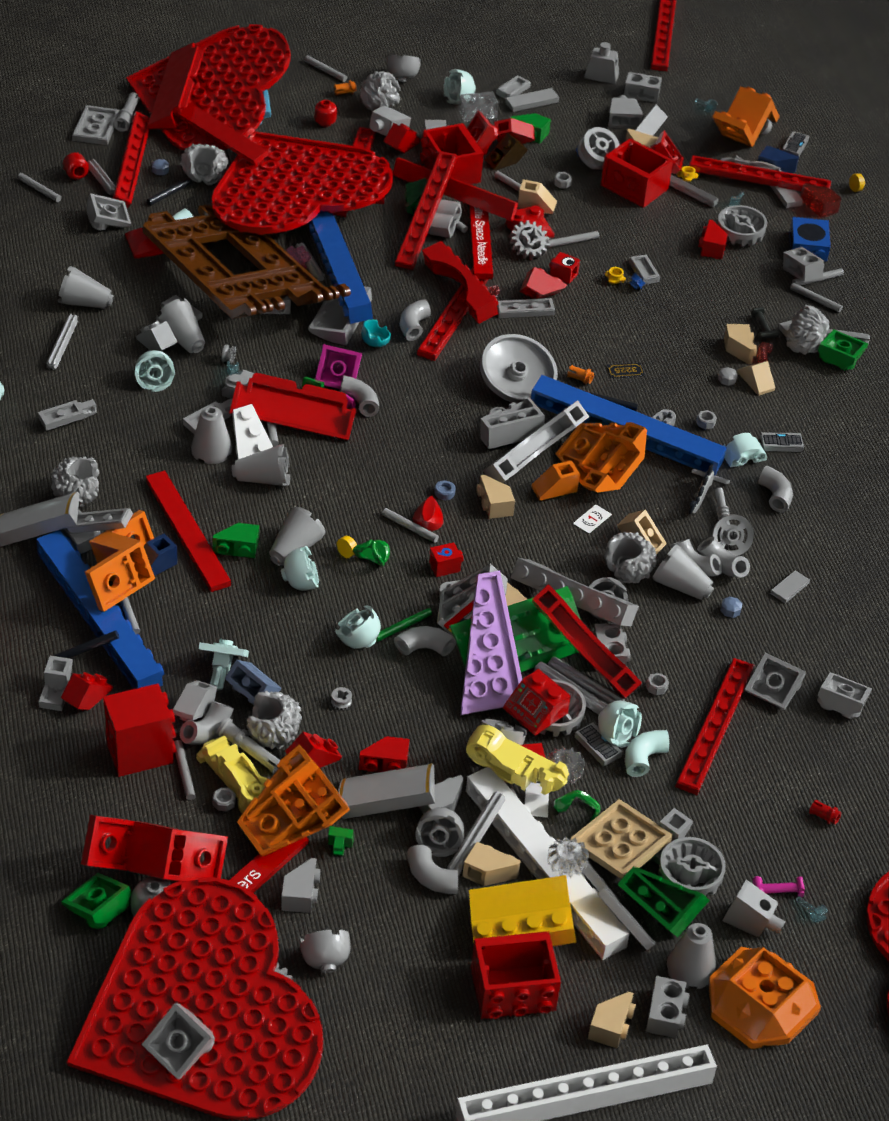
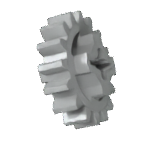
[509,220,550,260]

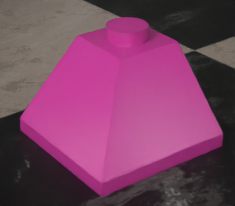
[315,344,362,389]

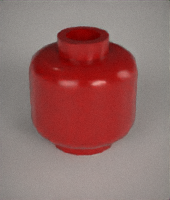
[314,100,337,127]
[62,152,89,180]

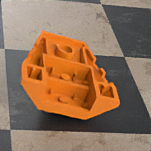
[556,422,647,493]
[237,745,350,856]

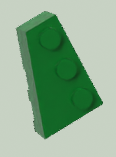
[618,866,710,937]

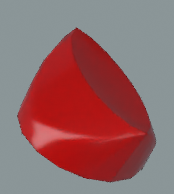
[412,496,444,531]

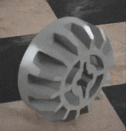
[717,205,767,247]
[540,679,586,737]
[658,837,726,896]

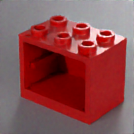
[420,123,484,184]
[601,138,673,208]
[103,683,176,777]
[471,931,561,1019]

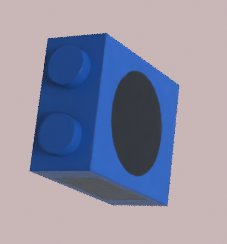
[789,217,830,262]

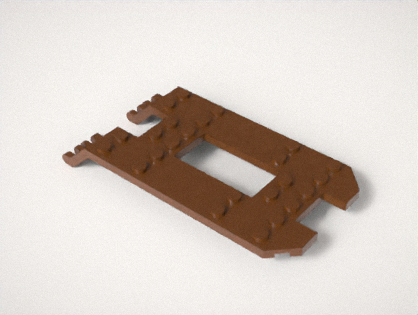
[142,204,351,319]

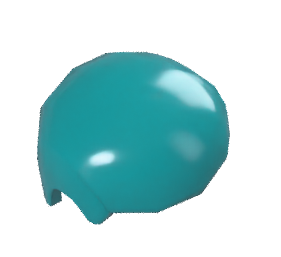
[361,320,391,347]

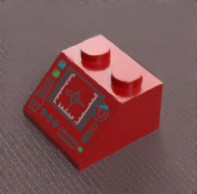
[503,669,571,736]

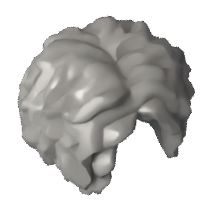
[360,71,400,112]
[180,144,228,185]
[786,305,830,355]
[51,457,99,507]
[604,532,657,583]
[246,690,302,749]

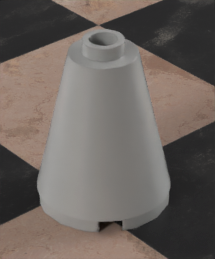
[58,266,114,309]
[155,299,205,353]
[191,406,232,464]
[232,444,290,486]
[269,507,326,566]
[653,544,714,600]
[667,923,716,989]

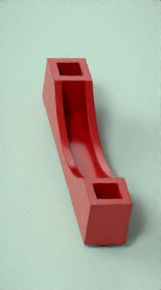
[422,241,499,324]
[532,584,642,699]

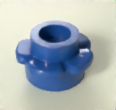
[629,273,646,290]

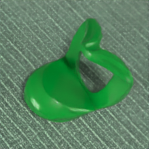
[353,540,390,567]
[554,790,601,822]

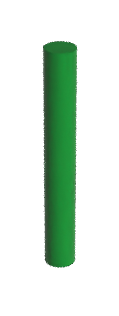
[376,608,432,642]

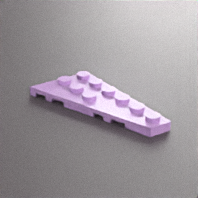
[460,571,522,716]

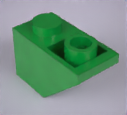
[511,113,551,144]
[212,523,259,558]

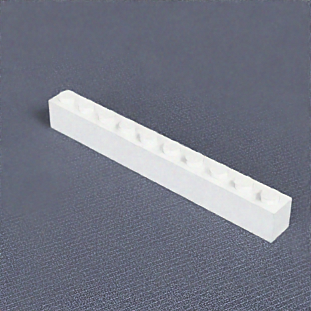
[466,767,630,960]
[456,1045,717,1121]

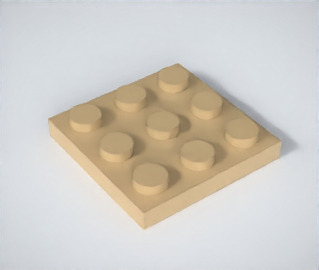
[570,799,672,880]

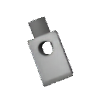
[584,42,619,84]
[608,95,643,129]
[369,105,411,136]
[722,880,785,937]

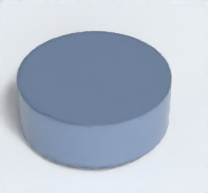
[434,481,456,500]

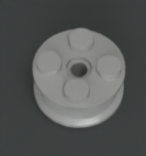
[578,127,620,170]

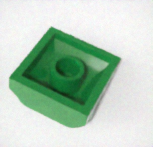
[818,329,868,371]
[61,873,132,929]

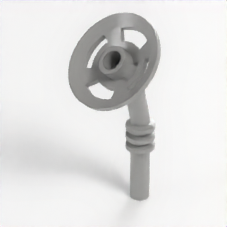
[712,488,754,556]

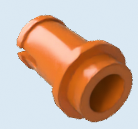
[334,80,356,95]
[567,365,594,384]

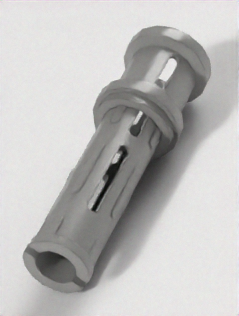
[114,92,139,132]
[217,718,280,773]

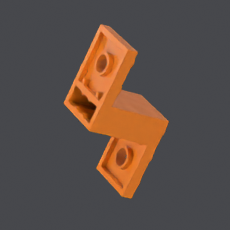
[713,86,780,147]
[85,510,155,612]

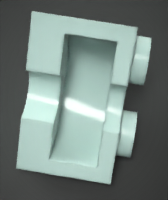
[723,433,767,467]

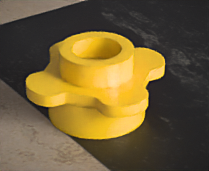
[677,166,698,182]
[605,267,626,284]

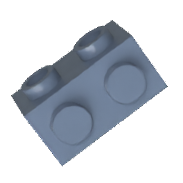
[225,660,281,706]

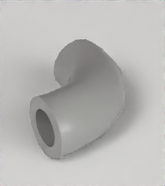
[399,299,431,341]
[340,375,379,417]
[758,465,793,513]
[697,536,750,578]
[669,539,722,577]
[394,626,456,656]
[180,701,234,745]
[407,845,458,894]

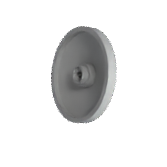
[480,334,557,404]

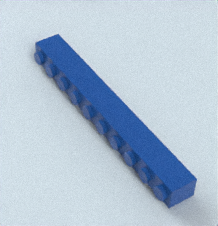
[306,211,373,324]
[531,375,727,475]
[36,530,164,689]

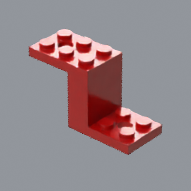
[81,815,228,882]

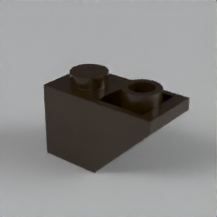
[485,132,528,170]

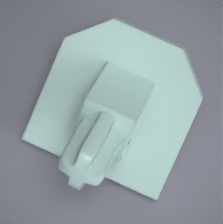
[199,639,249,691]

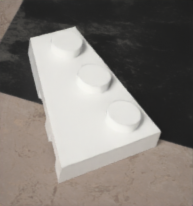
[232,404,273,459]

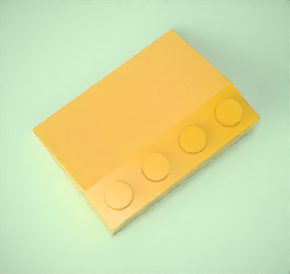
[469,875,576,946]

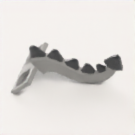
[688,464,730,514]

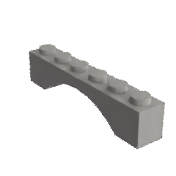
[483,400,589,483]
[511,558,639,626]

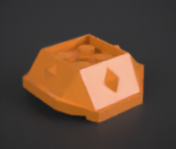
[709,947,821,1049]

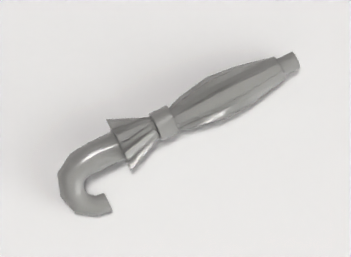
[720,156,781,171]

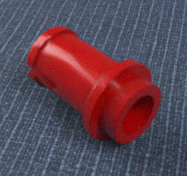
[809,800,841,825]

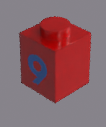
[429,542,464,577]

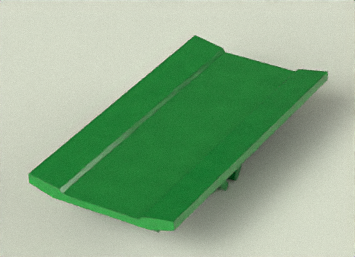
[449,586,581,672]

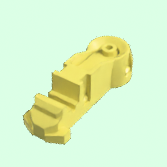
[466,725,569,795]
[196,736,267,814]

